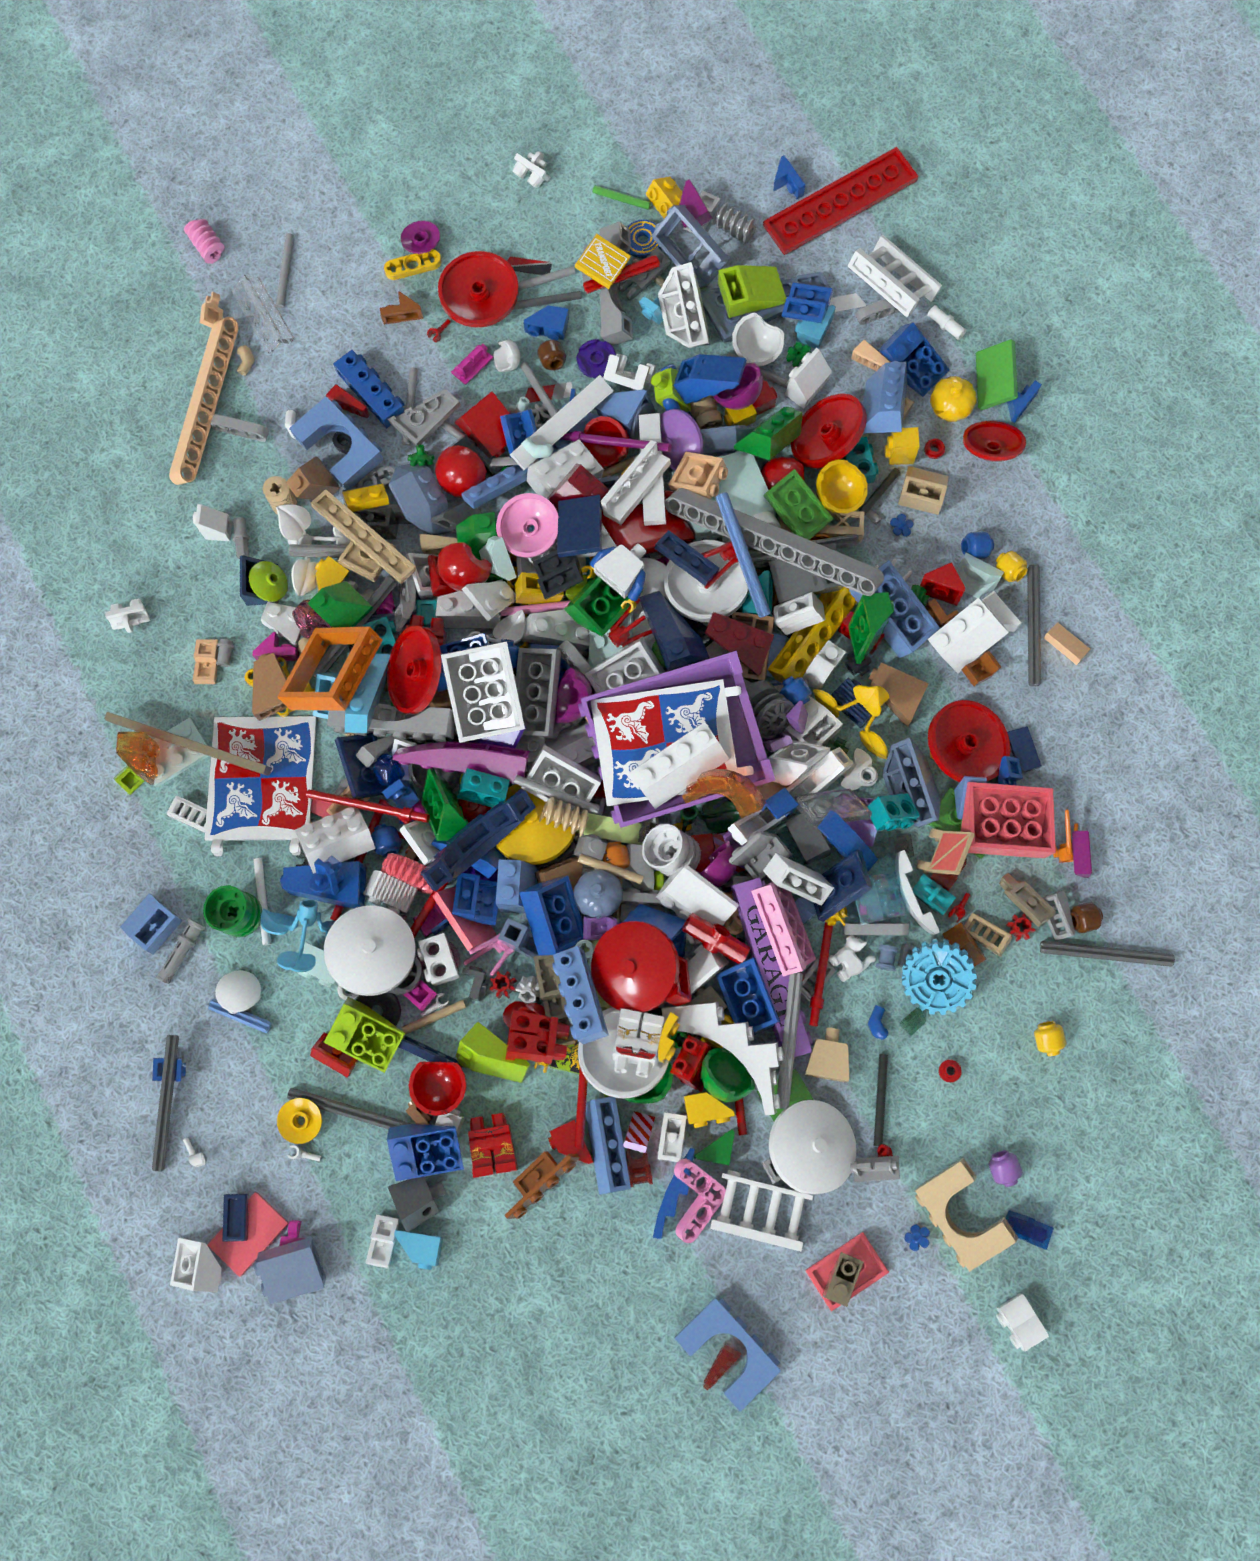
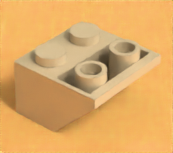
[898,466,949,515]

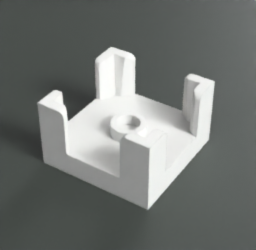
[603,353,656,390]

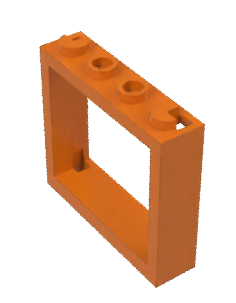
[277,627,383,711]

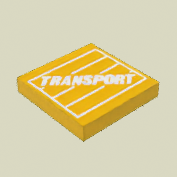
[575,234,631,289]

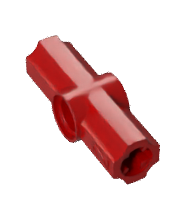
[682,913,750,964]

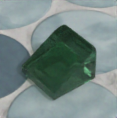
[899,1007,926,1036]

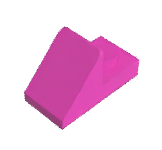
[252,632,300,661]
[403,979,438,1012]

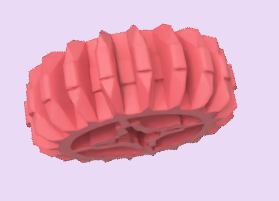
[381,853,433,894]

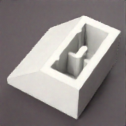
[785,348,832,409]

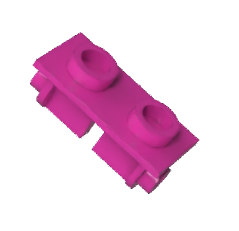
[451,344,493,385]

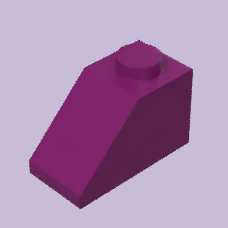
[679,179,713,228]

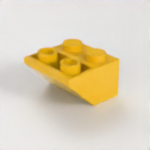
[683,1092,735,1128]

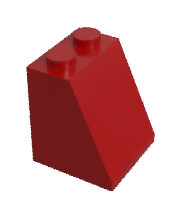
[454,391,510,458]

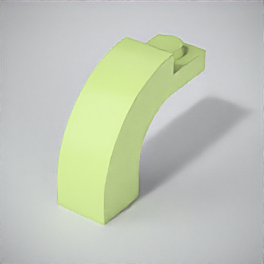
[576,813,649,845]

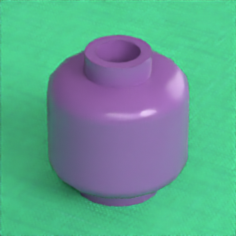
[988,1150,1023,1187]

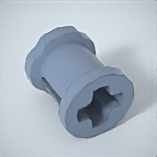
[876,945,899,971]

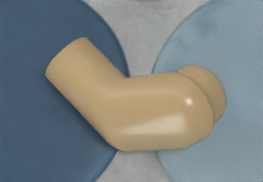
[237,345,255,376]

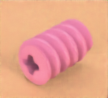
[184,219,225,264]

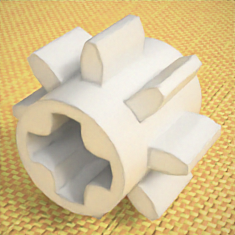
[515,976,540,1003]

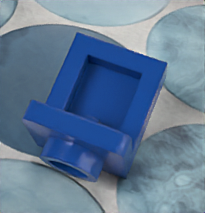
[152,1058,186,1082]

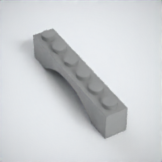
[599,221,633,345]
[327,701,456,742]

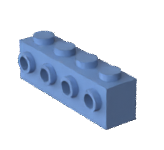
[552,946,609,1045]
[586,1097,631,1195]

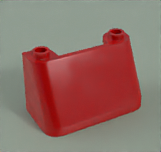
[602,497,695,554]

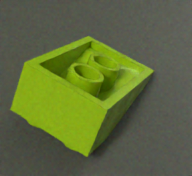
[455,1021,530,1083]

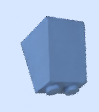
[496,860,539,913]

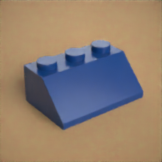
[519,875,585,956]
[716,958,780,1035]

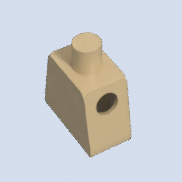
[804,1028,849,1083]

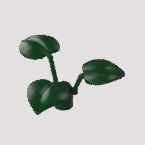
[661,799,743,878]

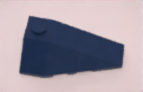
[639,591,710,672]

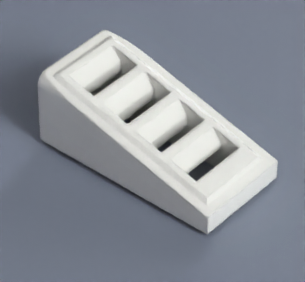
[167,796,207,833]

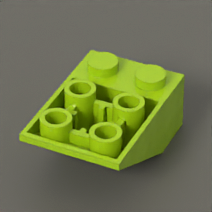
[718,265,786,318]
[324,997,405,1073]

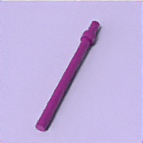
[560,431,672,452]

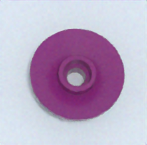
[400,221,440,254]

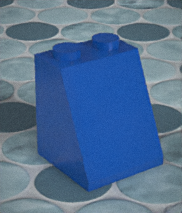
[619,904,686,958]

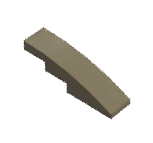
[534,955,577,1045]

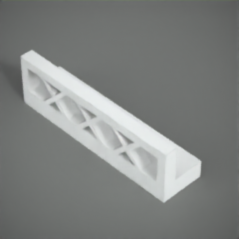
[601,440,671,525]

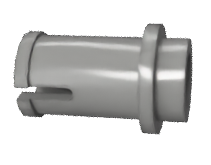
[216,639,235,667]

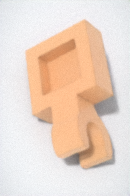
[200,292,223,328]

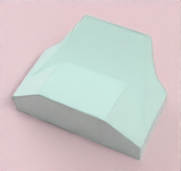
[479,536,517,581]
[956,553,1004,598]

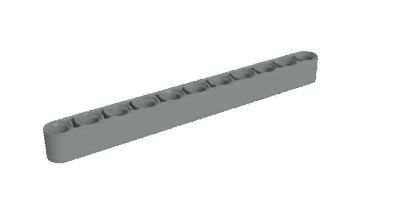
[665,488,884,596]

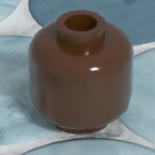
[537,340,566,371]
[1070,902,1103,933]

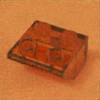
[116,732,160,785]

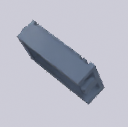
[651,204,731,289]

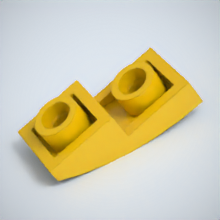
[658,1012,680,1064]

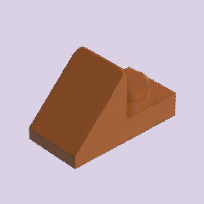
[380,291,423,325]

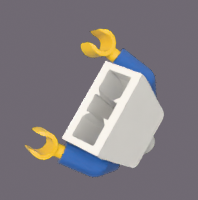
[581,543,646,613]

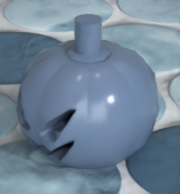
[574,869,623,919]

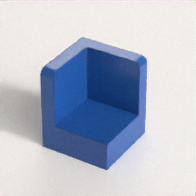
[760,788,798,819]

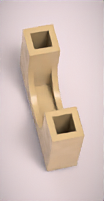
[915,1157,1018,1272]

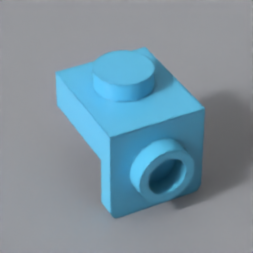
[639,296,663,324]

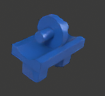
[309,855,345,896]

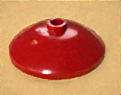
[963,421,1026,462]

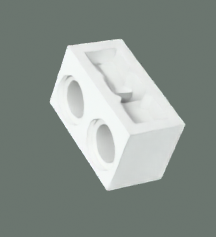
[417,933,460,986]

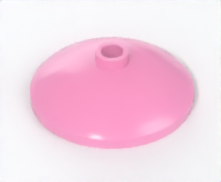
[496,493,559,558]

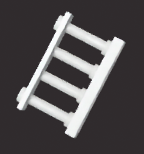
[848,235,942,317]
[710,1170,813,1251]

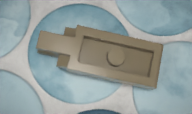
[999,873,1056,927]

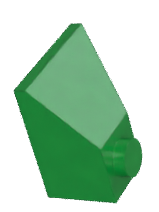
[456,512,498,560]
[308,581,373,628]

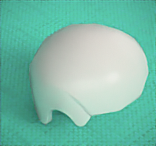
[494,340,521,372]

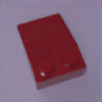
[547,463,609,512]

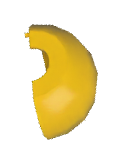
[816,459,868,514]

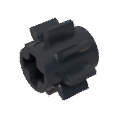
[845,650,872,677]

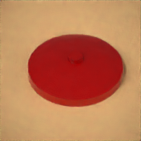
[438,251,519,328]
[791,394,867,468]
[387,626,441,714]
[928,700,1010,782]
[591,921,679,1013]

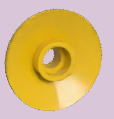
[277,1098,322,1144]

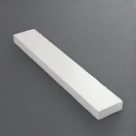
[510,375,613,471]
[639,413,666,526]

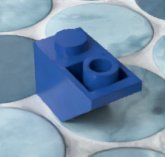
[523,305,569,340]

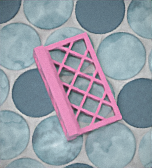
[751,881,816,976]

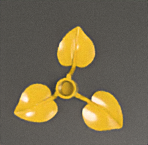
[813,685,890,759]

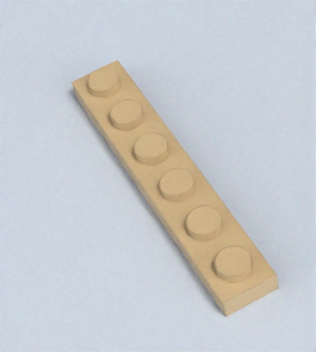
[311,489,416,584]

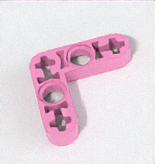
[674,1159,726,1243]

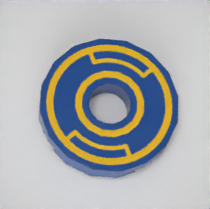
[627,220,661,258]

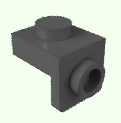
[462,966,488,1002]

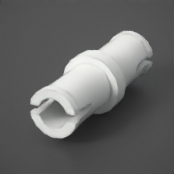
[927,305,967,340]

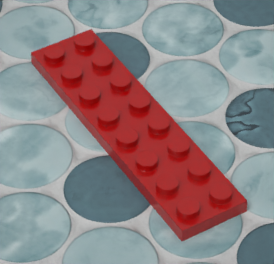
[763,147,919,255]

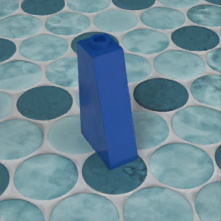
[280,861,366,909]

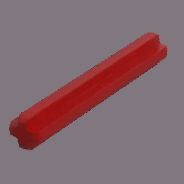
[583,255,660,294]

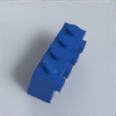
[333,349,405,429]

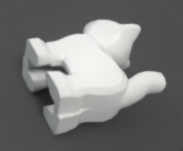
[828,935,876,982]

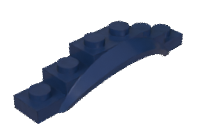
[420,789,536,891]

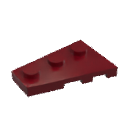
[705,612,774,676]

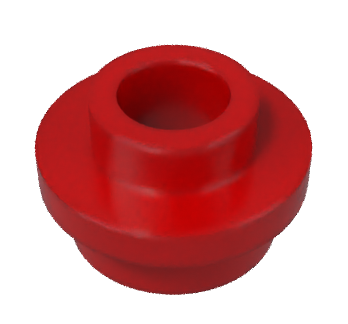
[924,438,945,459]
[938,1060,962,1083]

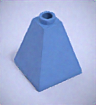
[594,390,656,439]

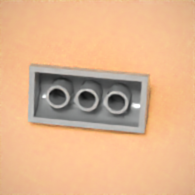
[516,648,561,738]

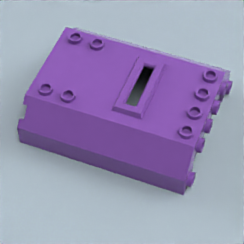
[578,651,775,828]

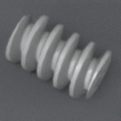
[711,202,756,244]

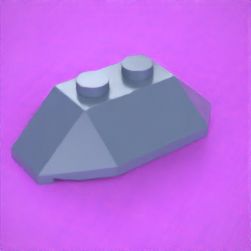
[700,425,754,457]
[389,464,450,536]
[882,738,941,827]

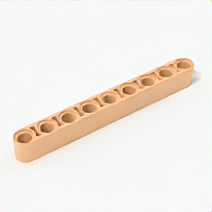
[169,317,239,485]

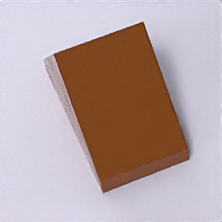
[943,922,986,967]

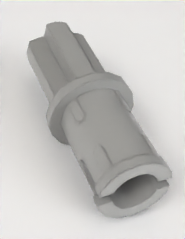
[232,517,250,559]

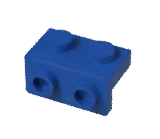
[500,409,537,458]

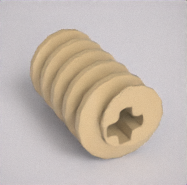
[263,476,297,515]
[539,797,588,837]

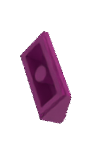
[1072,831,1092,878]

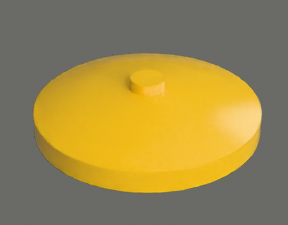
[491,784,576,865]

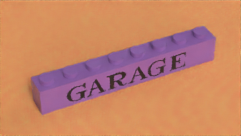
[730,877,813,1058]

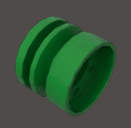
[203,885,262,938]

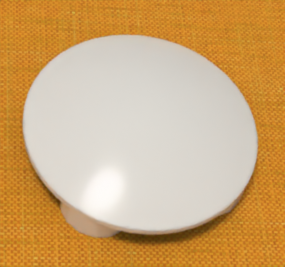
[215,970,261,1014]

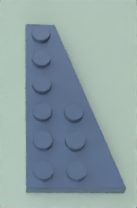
[700,272,831,343]

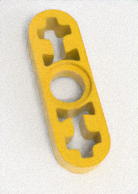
[384,249,441,280]

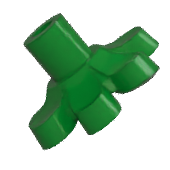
[786,342,812,367]
[408,445,435,466]

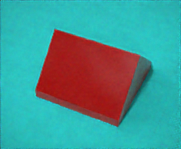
[920,562,965,606]

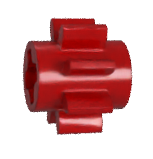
[1006,914,1036,942]
[489,971,517,999]

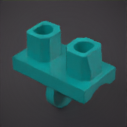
[912,874,956,916]

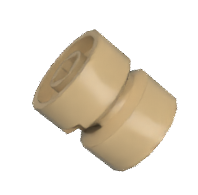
[690,395,723,429]

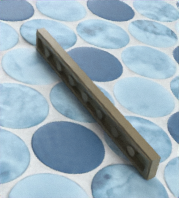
[104,712,272,776]

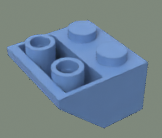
[120,893,183,955]

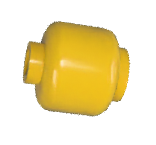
[996,551,1028,582]
[1034,1021,1067,1056]

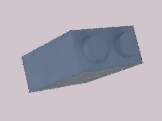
[254,1237,326,1304]

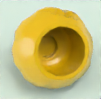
[930,376,977,422]

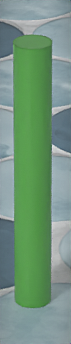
[592,185,651,210]

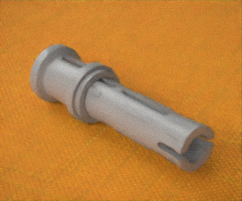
[156,918,206,984]

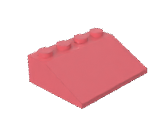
[961,782,1056,859]

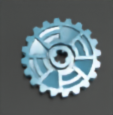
[902,939,977,1015]

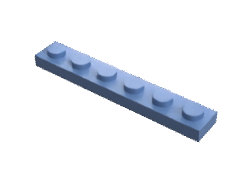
[461,440,571,509]

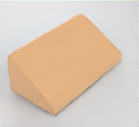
[1044,622,1091,665]

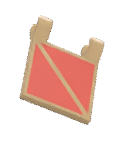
[916,828,975,875]

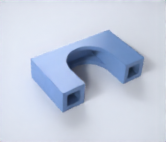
[289,397,384,491]
[675,1297,781,1412]

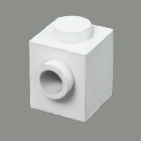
[435,1109,466,1136]

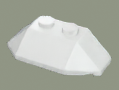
[658,262,709,349]

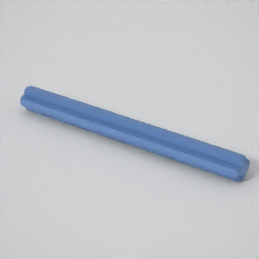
[716,492,770,618]

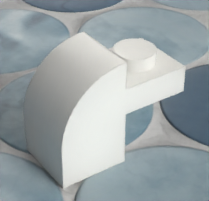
[803,640,846,690]

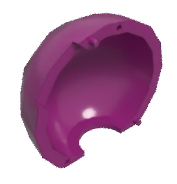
[714,363,763,410]
[555,668,592,723]
[696,841,737,888]

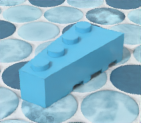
[345,653,391,733]

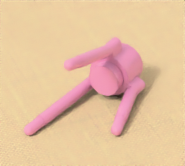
[463,933,514,976]

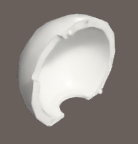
[732,313,784,366]

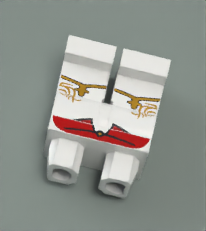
[613,1008,664,1077]

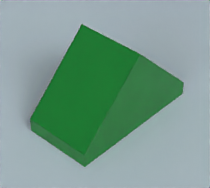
[694,1129,735,1166]

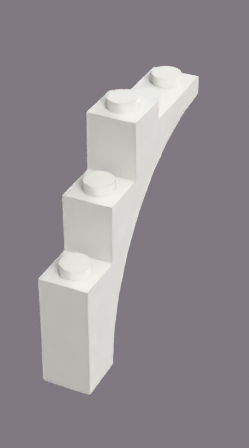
[728,747,854,846]
[662,1002,784,1115]

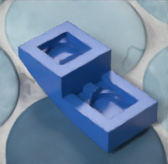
[998,756,1023,786]

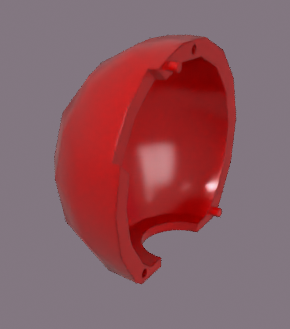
[583,416,629,469]
[435,445,486,498]
[760,456,804,490]
[437,542,492,591]
[408,1061,467,1116]

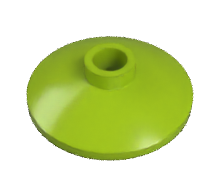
[249,561,288,602]

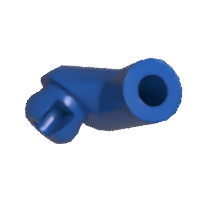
[868,1005,888,1040]

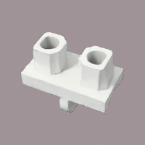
[512,151,551,189]
[105,598,150,633]

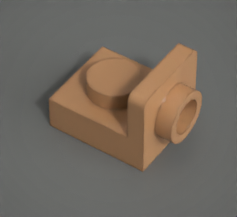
[406,1100,432,1125]

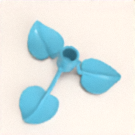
[260,899,335,972]

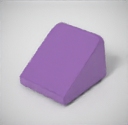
[786,701,808,734]

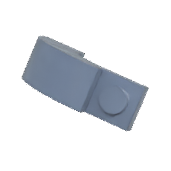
[498,918,538,960]

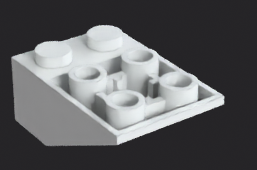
[782,697,843,746]

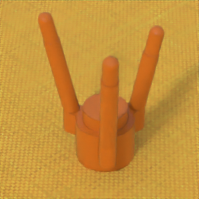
[1053,809,1078,863]

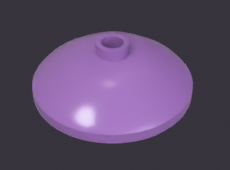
[660,409,703,470]

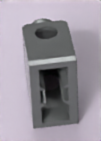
[388,1177,447,1232]

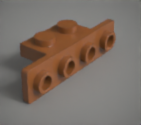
[505,1151,580,1219]

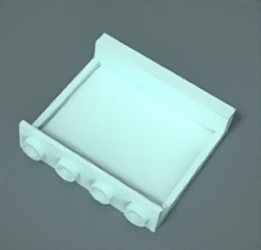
[671,450,776,542]

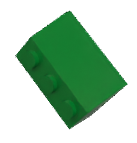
[734,407,802,460]
[564,575,643,637]
[848,592,894,664]
[421,767,468,841]

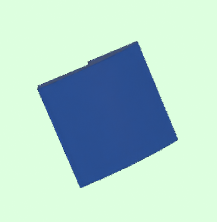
[782,282,833,323]
[452,873,498,926]

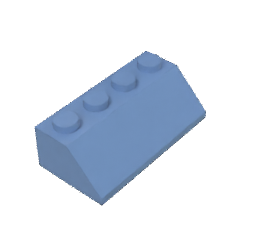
[863,361,907,433]
[849,560,940,658]

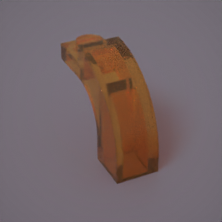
[682,769,766,818]

